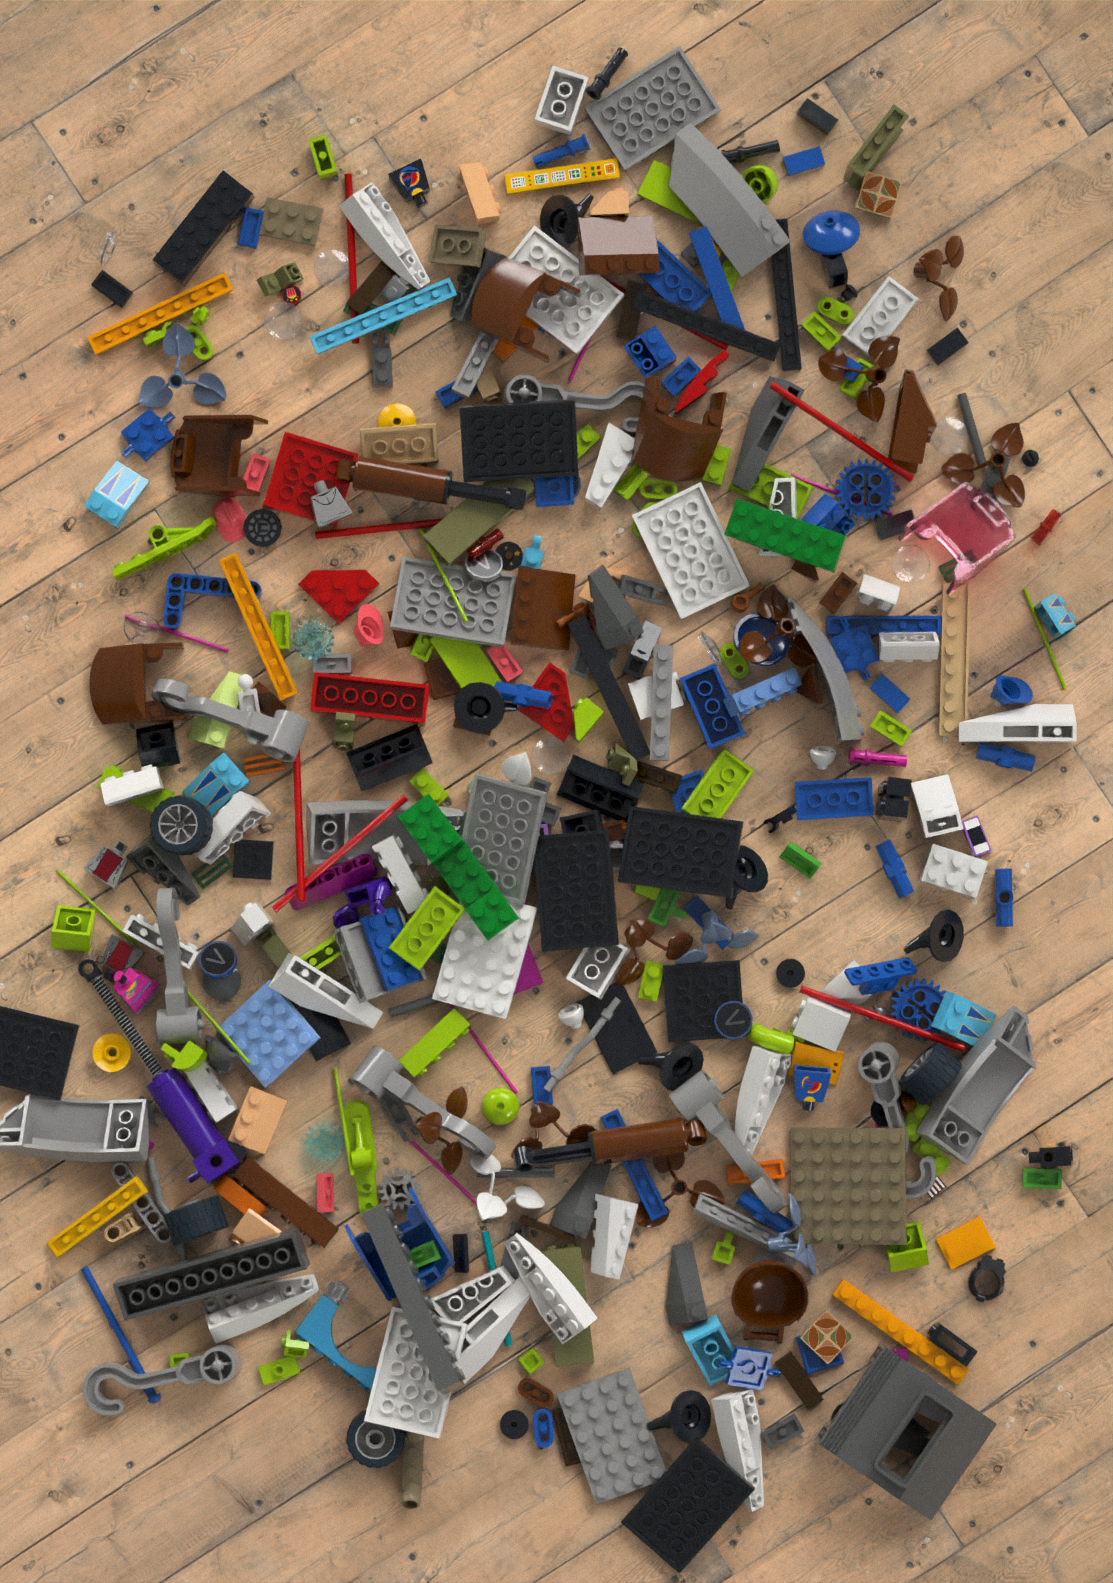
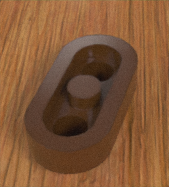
[518,1378,554,1407]

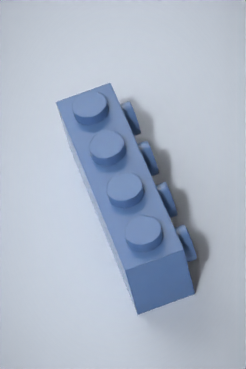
[723,667,803,717]

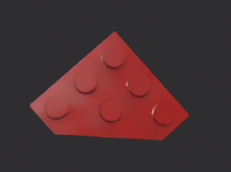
[298,570,379,625]
[517,662,575,742]

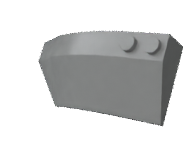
[668,123,791,277]
[786,597,864,745]
[306,800,467,867]
[916,1006,1036,1165]
[0,1093,149,1162]

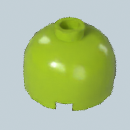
[742,165,779,204]
[481,1087,520,1125]

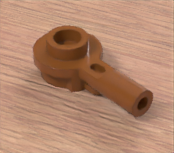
[730,583,764,613]
[556,602,590,628]

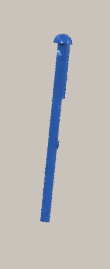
[81,1266,161,1404]

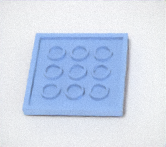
[216,979,321,1088]

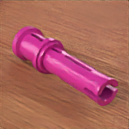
[848,747,907,768]

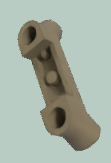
[401,1431,424,1509]

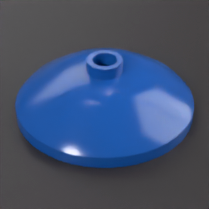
[803,210,860,255]

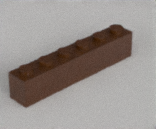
[234,1157,339,1248]

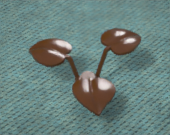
[914,236,964,322]
[818,336,900,422]
[941,423,1025,508]
[739,584,819,666]
[616,918,693,986]
[414,1086,468,1175]
[511,1101,597,1159]
[637,1152,725,1228]

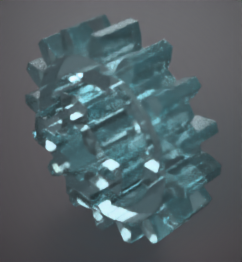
[293,619,335,660]
[304,1120,345,1162]

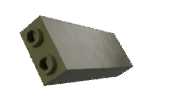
[423,478,535,567]
[542,1243,594,1367]

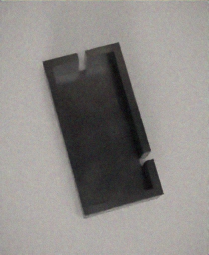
[875,777,912,822]

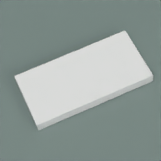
[842,276,918,359]

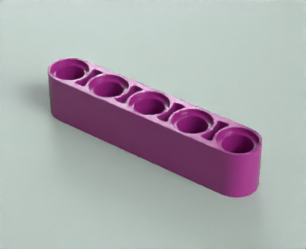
[285,854,378,910]

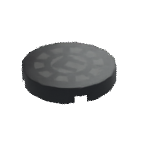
[243,509,282,547]

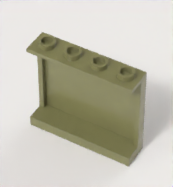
[843,104,909,190]

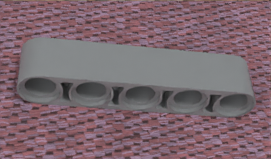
[111,1162,172,1243]

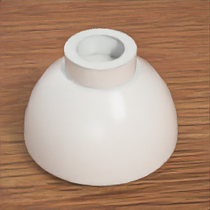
[810,746,836,770]
[558,1003,584,1029]

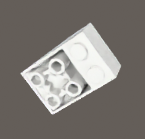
[855,574,900,612]
[911,774,963,839]

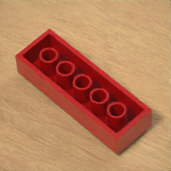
[310,672,430,725]

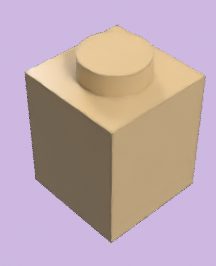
[476,371,501,402]

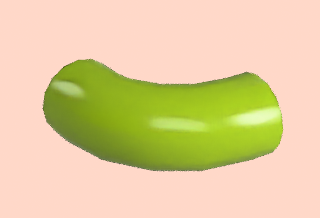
[746,1023,794,1055]

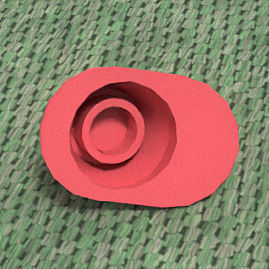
[212,497,246,542]
[354,604,383,647]

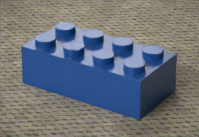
[679,664,745,750]

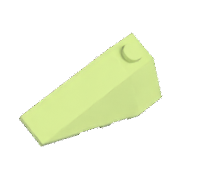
[188,671,243,750]

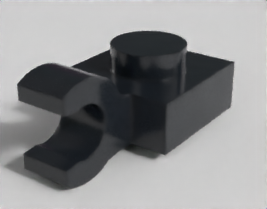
[763,805,797,833]

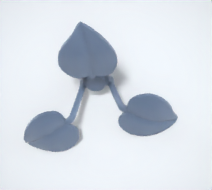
[138,323,226,407]
[675,911,759,964]
[768,1193,816,1277]

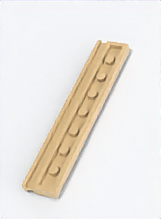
[939,583,971,737]

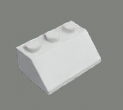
[878,632,939,662]
[101,765,164,807]

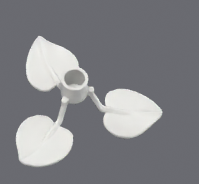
[467,752,540,836]
[470,1153,545,1221]

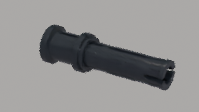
[585,47,628,100]
[721,140,780,163]

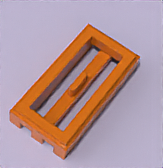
[243,754,284,777]

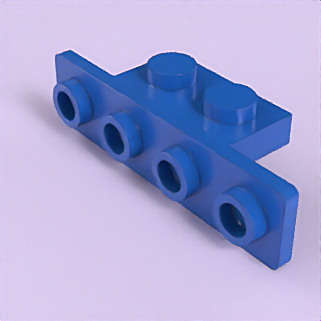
[844,957,917,995]

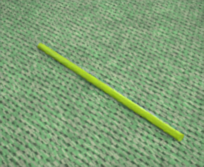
[419,529,468,623]
[1023,588,1067,690]
[55,869,138,946]
[188,991,251,1064]
[333,1068,354,1176]

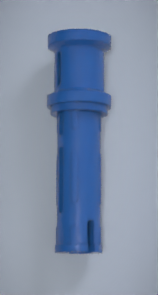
[532,134,591,168]

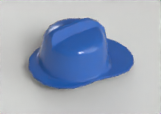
[990,675,1033,706]

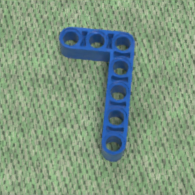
[163,573,262,630]

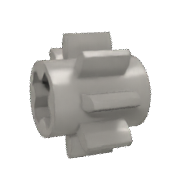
[326,1280,349,1304]

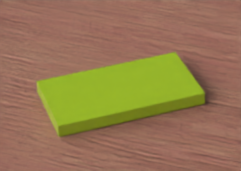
[637,160,702,226]
[728,464,813,519]
[429,637,502,688]
[680,748,754,818]
[389,886,465,971]

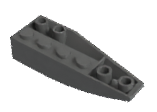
[732,376,805,493]

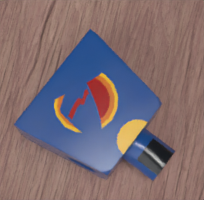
[794,1064,831,1111]

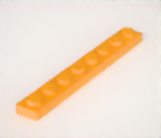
[87,272,233,355]
[219,552,298,701]
[832,1279,969,1385]

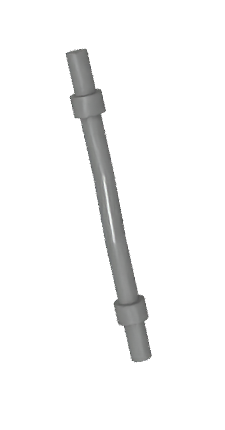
[544,997,621,1092]
[147,1157,188,1261]

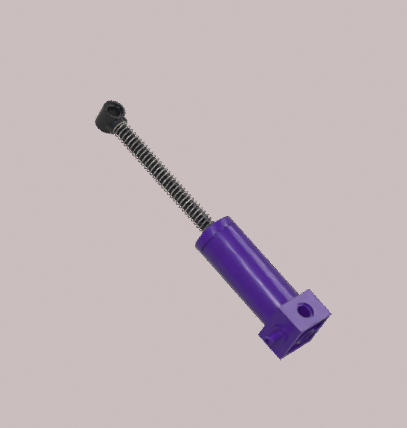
[78,959,240,1184]

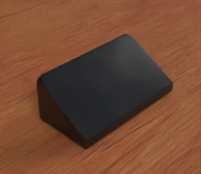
[796,98,838,136]
[875,509,917,540]
[228,1142,249,1163]
[453,1233,469,1273]

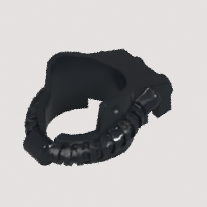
[968,1254,1006,1303]

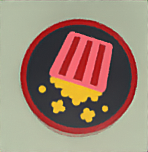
[282,285,302,305]

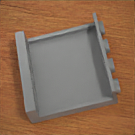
[333,907,426,1003]

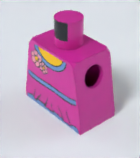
[113,968,161,1014]

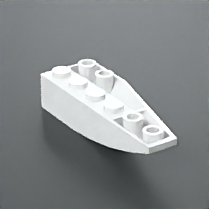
[339,182,430,290]
[958,704,1077,743]
[269,953,383,1029]
[735,1046,792,1156]
[504,1233,598,1344]
[201,1274,319,1343]
[458,1276,530,1383]
[711,1388,764,1512]

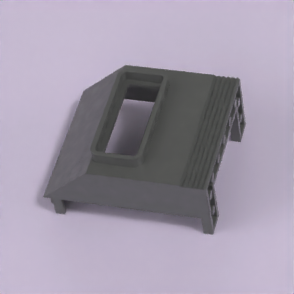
[815,1343,997,1520]

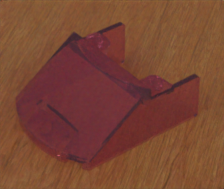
[898,482,1016,595]

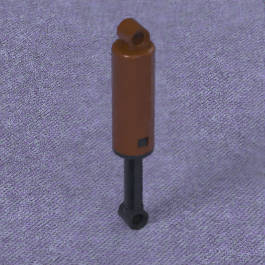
[335,456,527,510]
[513,1118,707,1173]

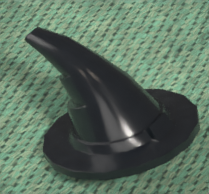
[540,193,594,247]
[454,682,517,734]
[726,845,768,910]
[904,910,964,962]
[638,1043,704,1091]
[647,1390,711,1443]

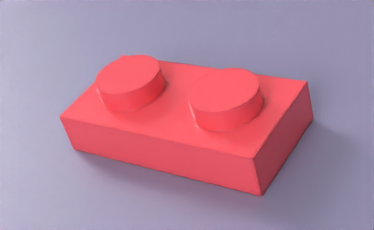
[243,453,271,492]
[486,644,523,683]
[316,1173,334,1212]

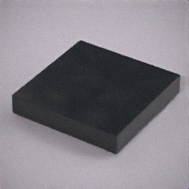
[233,840,274,880]

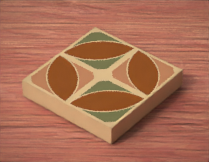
[855,171,902,219]
[800,1310,855,1364]

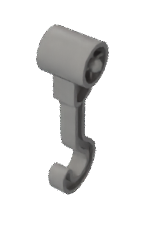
[502,375,645,433]
[151,678,309,762]
[155,888,204,1045]
[858,1041,937,1199]
[350,1046,496,1159]
[670,1069,787,1214]
[83,1344,242,1415]

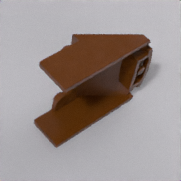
[472,258,582,363]
[886,369,937,474]
[631,376,727,481]
[170,415,268,498]
[89,642,187,725]

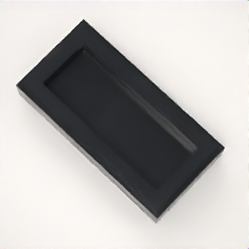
[91,270,133,308]
[926,327,969,366]

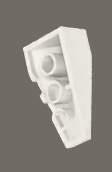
[797,960,873,1015]

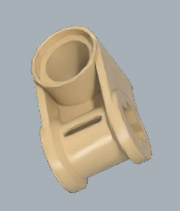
[104,1211,142,1242]

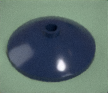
[733,613,790,666]

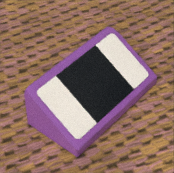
[962,815,992,857]

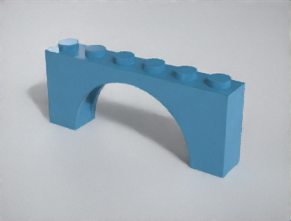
[295,1294,377,1390]

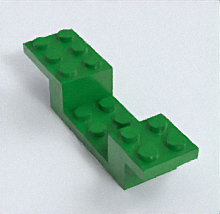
[398,794,520,941]

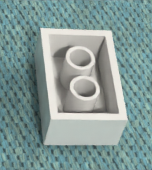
[535,66,589,136]
[920,844,988,899]
[566,943,630,1000]

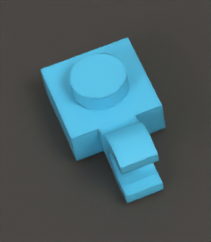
[521,535,544,569]

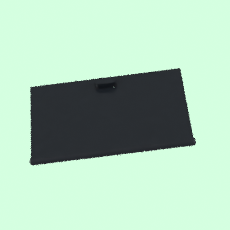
[576,982,657,1075]

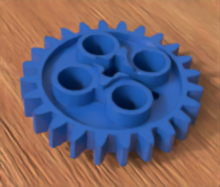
[834,459,897,521]
[889,979,946,1041]

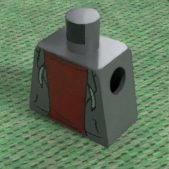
[101,934,145,983]

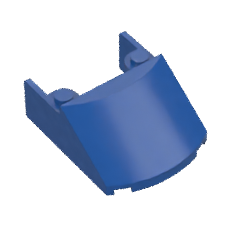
[344,1187,455,1301]

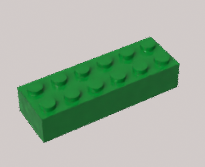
[724,498,847,573]

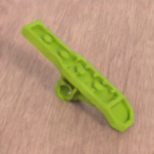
[111,517,217,581]
[344,1101,379,1217]

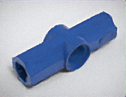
[494,681,553,709]
[976,742,1036,772]
[875,840,914,898]
[994,868,1014,927]
[736,1190,793,1233]

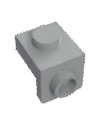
[380,274,413,302]
[611,841,624,870]

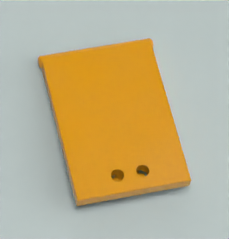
[788,1042,844,1085]
[936,1216,996,1270]

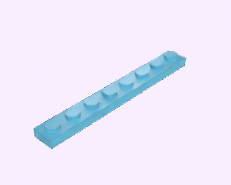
[309,277,457,355]

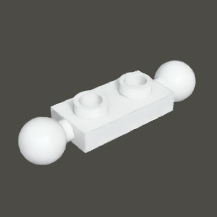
[237,674,260,744]

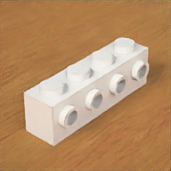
[122,913,200,970]

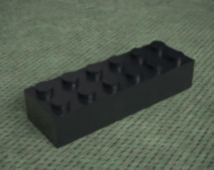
[152,170,254,287]

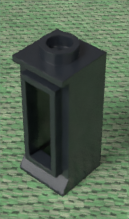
[927,1323,978,1367]

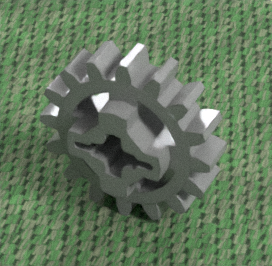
[379,1168,420,1210]

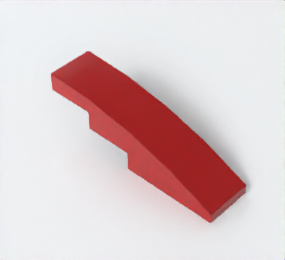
[674,349,729,415]

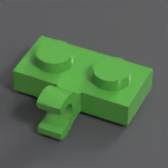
[648,889,687,927]

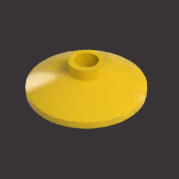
[378,404,416,427]
[93,1033,131,1072]

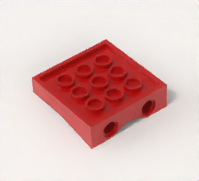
[263,432,358,528]

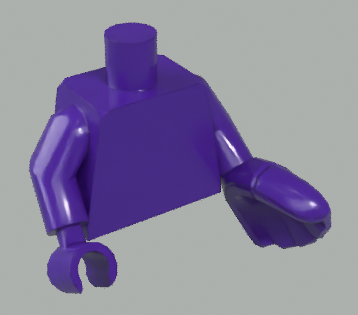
[333,877,393,929]

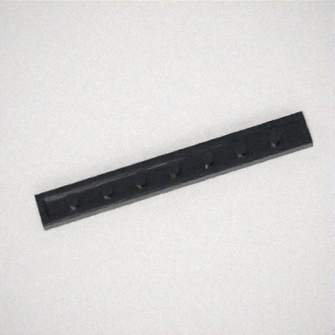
[771,218,802,372]
[632,289,781,362]
[567,615,650,760]

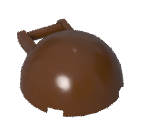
[731,1260,808,1344]

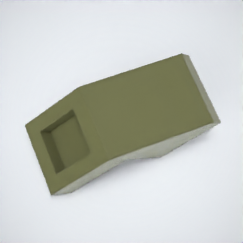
[256,262,304,297]
[334,712,356,751]
[606,743,637,786]
[256,926,292,969]

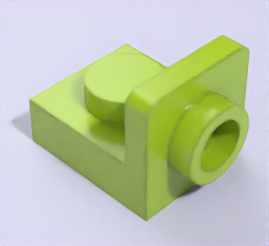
[281,1330,309,1358]

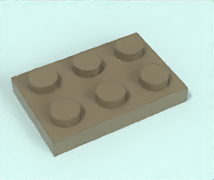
[259,197,323,247]
[428,225,487,268]

